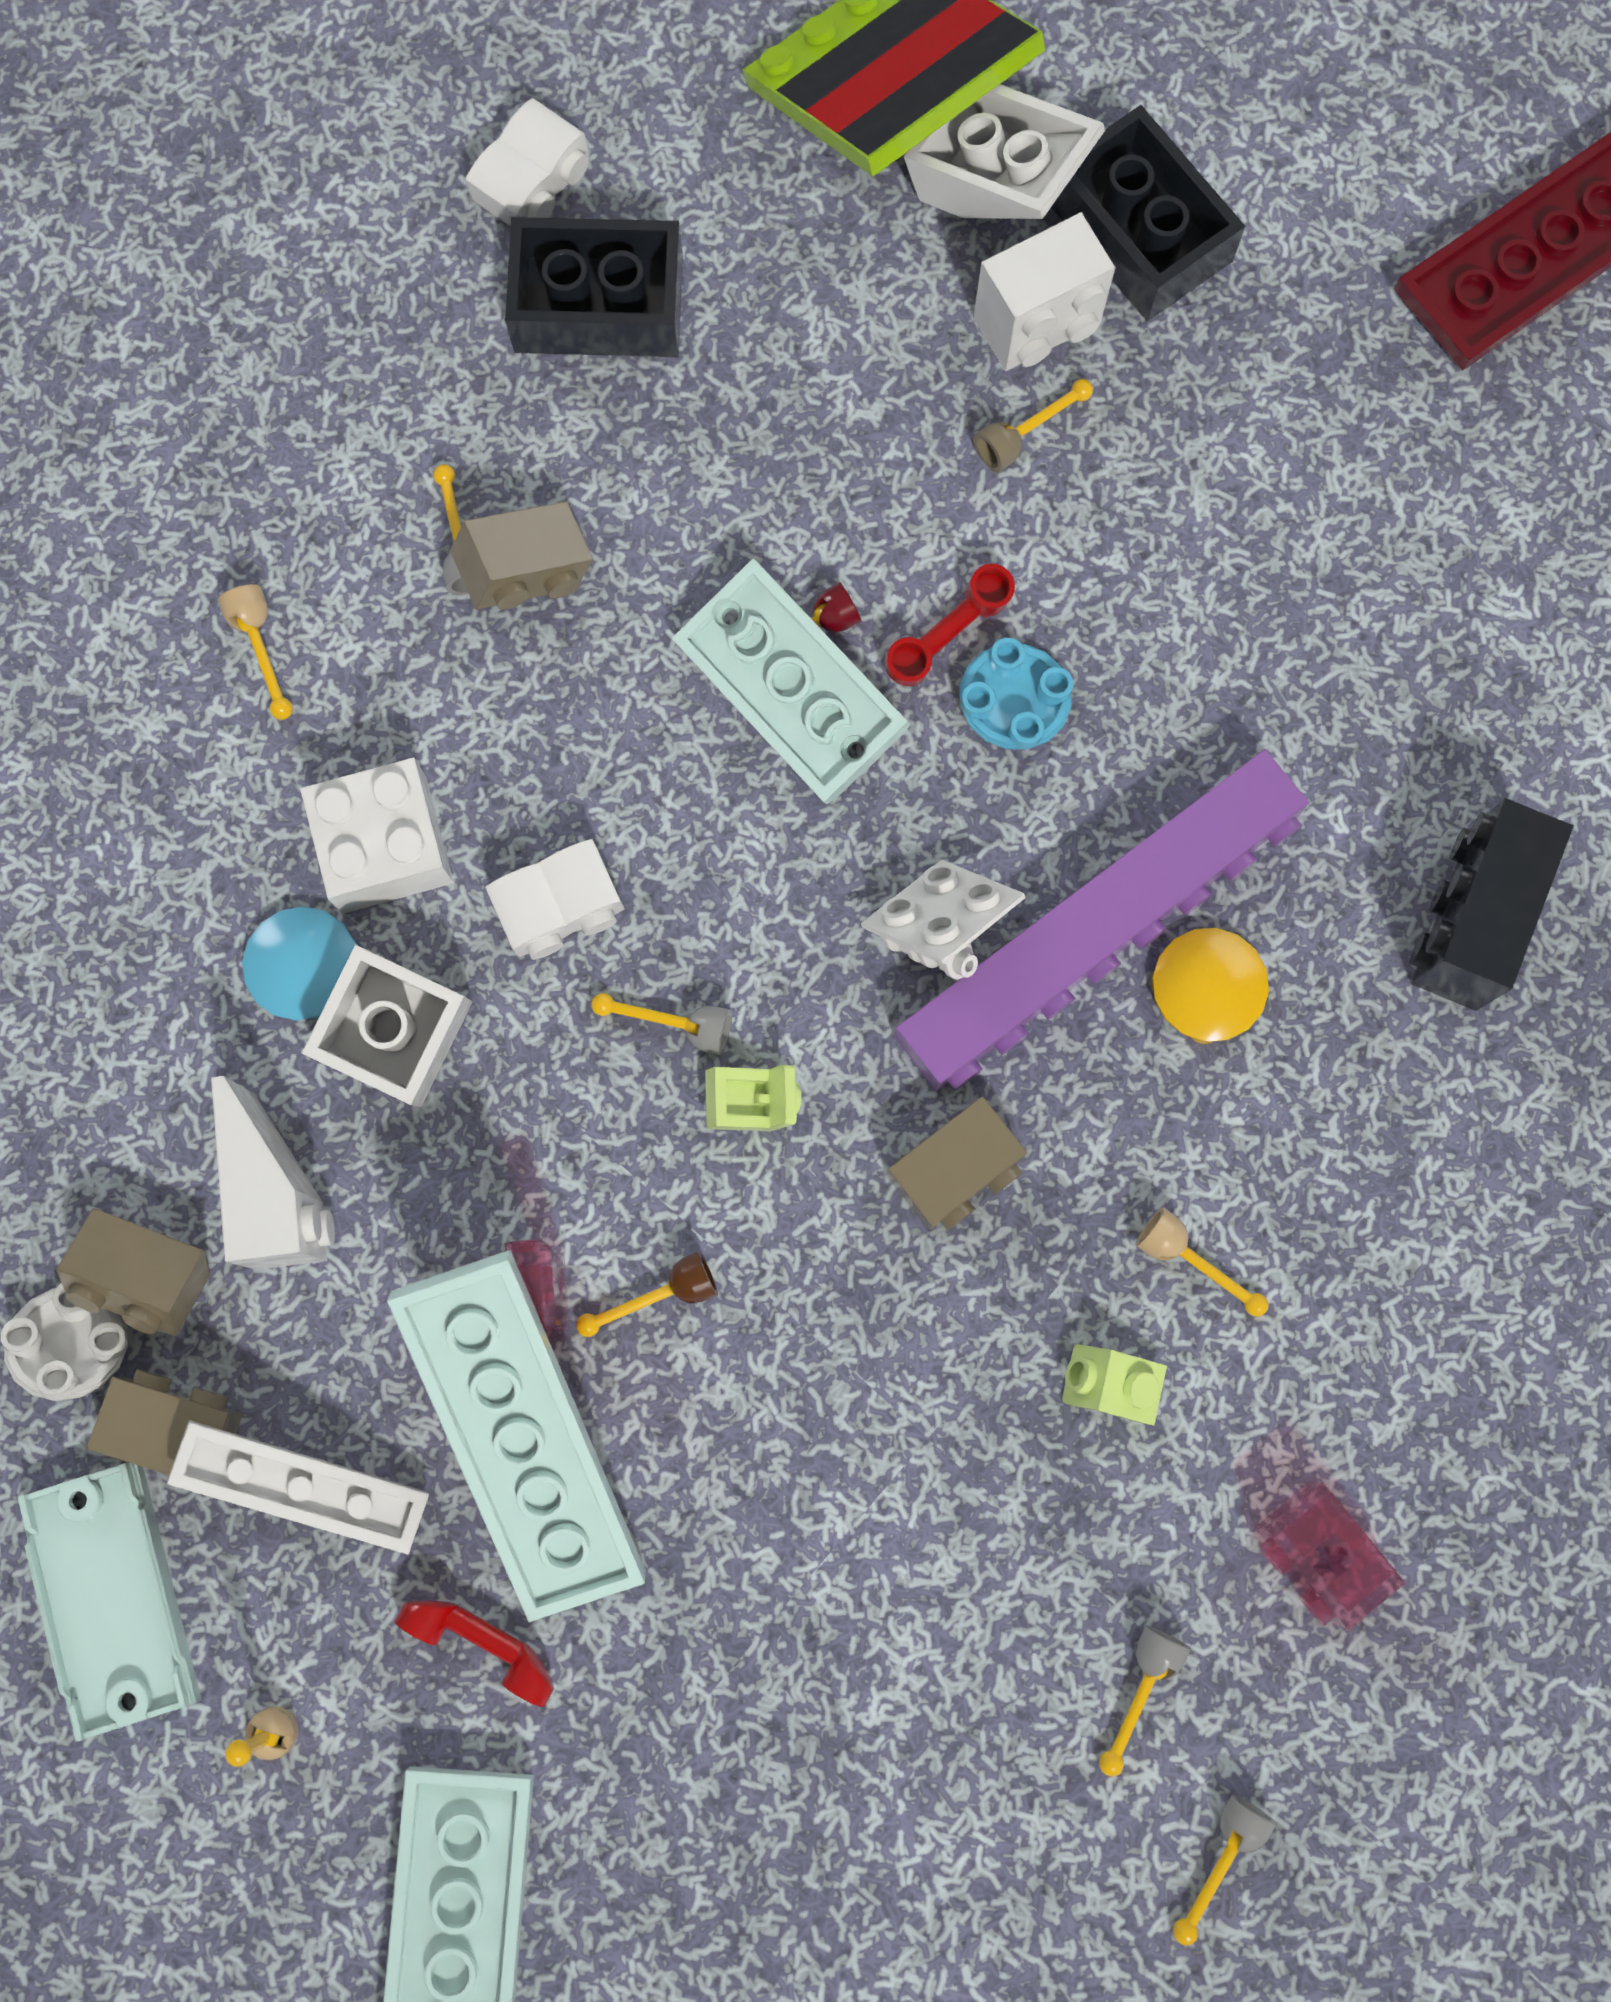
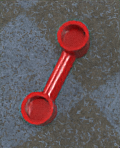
[884,564,1015,687]
[394,1600,554,1707]

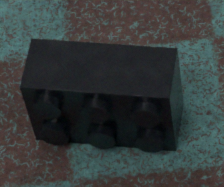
[1051,105,1246,322]
[505,217,683,357]
[1409,798,1574,1011]

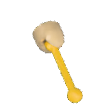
[217,584,293,720]
[1135,1207,1269,1317]
[225,1706,298,1767]

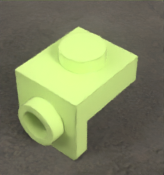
[705,1065,801,1131]
[1062,1344,1167,1426]

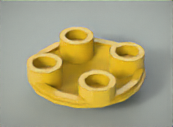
[1150,928,1269,1044]

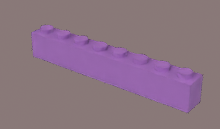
[894,749,1310,1092]

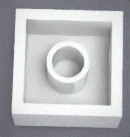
[973,212,1115,372]
[300,757,454,914]
[302,945,472,1107]

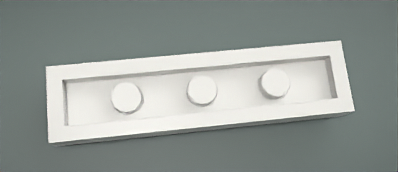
[167,1420,429,1555]

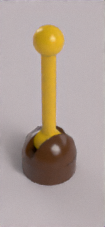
[576,1251,718,1337]

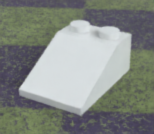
[904,84,1105,219]
[211,1076,335,1270]

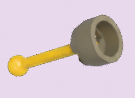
[973,379,1093,473]

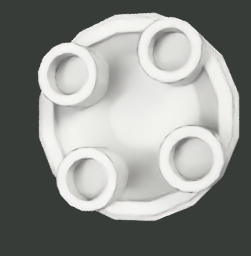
[1,1283,128,1401]

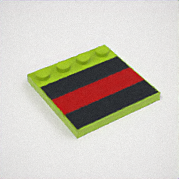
[743,0,1046,177]

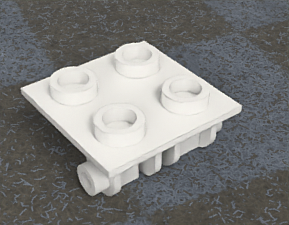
[861,860,1025,980]

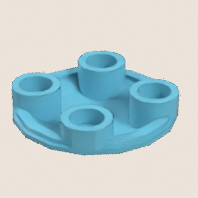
[959,638,1073,749]
[242,906,358,1021]

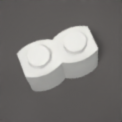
[465,98,589,227]
[485,839,624,960]

